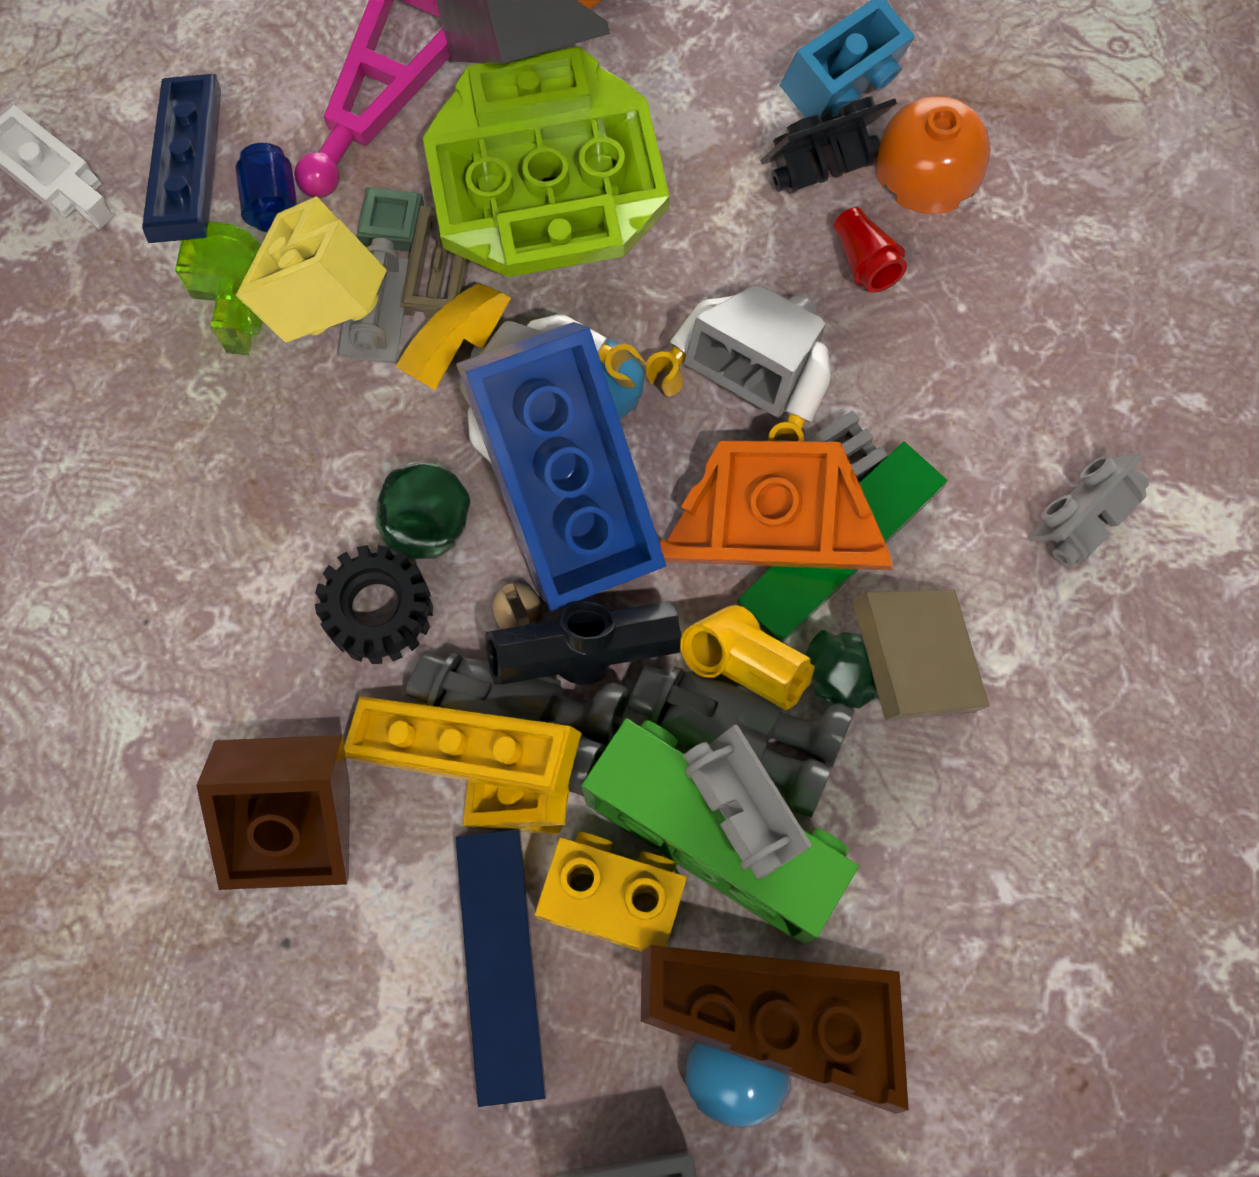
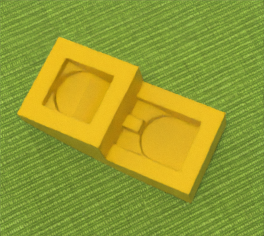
[395,283,511,390]

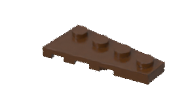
[641,945,909,1114]

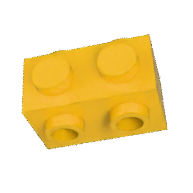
[535,832,687,952]

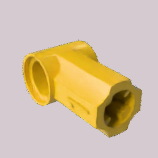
[680,605,815,710]

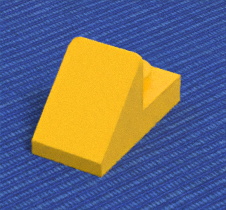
[462,781,569,834]

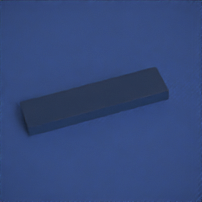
[142,74,221,243]
[455,829,547,1107]

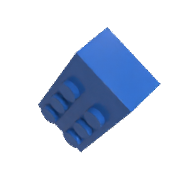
[456,322,667,611]

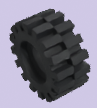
[315,545,433,664]

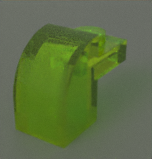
[175,221,263,355]

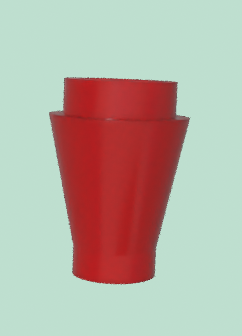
[833,207,907,293]

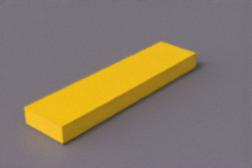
[344,696,581,798]

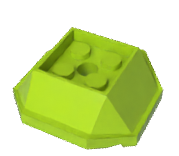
[423,46,670,277]

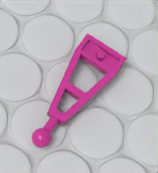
[294,0,451,198]

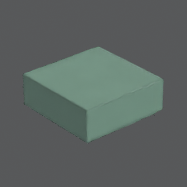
[357,187,424,252]

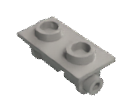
[338,238,409,364]
[1028,453,1149,567]
[683,724,812,880]

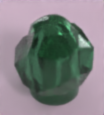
[804,630,879,709]

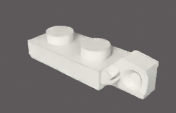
[0,105,115,230]

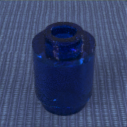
[235,142,298,232]

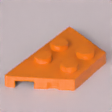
[660,441,894,571]

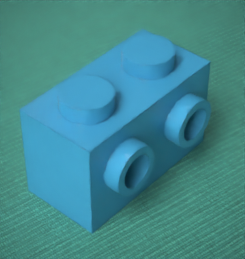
[779,0,915,121]

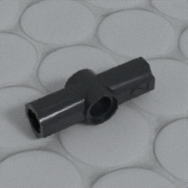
[485,600,682,685]

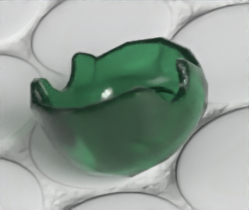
[374,462,471,559]

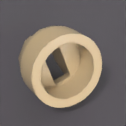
[492,583,542,629]

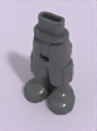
[406,651,629,796]
[628,664,855,818]

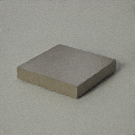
[852,590,990,721]

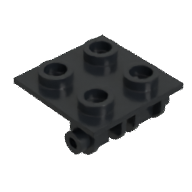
[760,96,897,194]

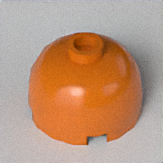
[875,95,991,214]

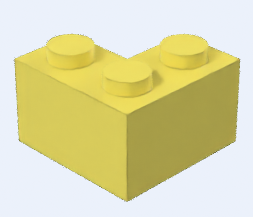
[236,196,387,343]

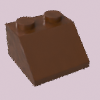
[196,735,350,890]

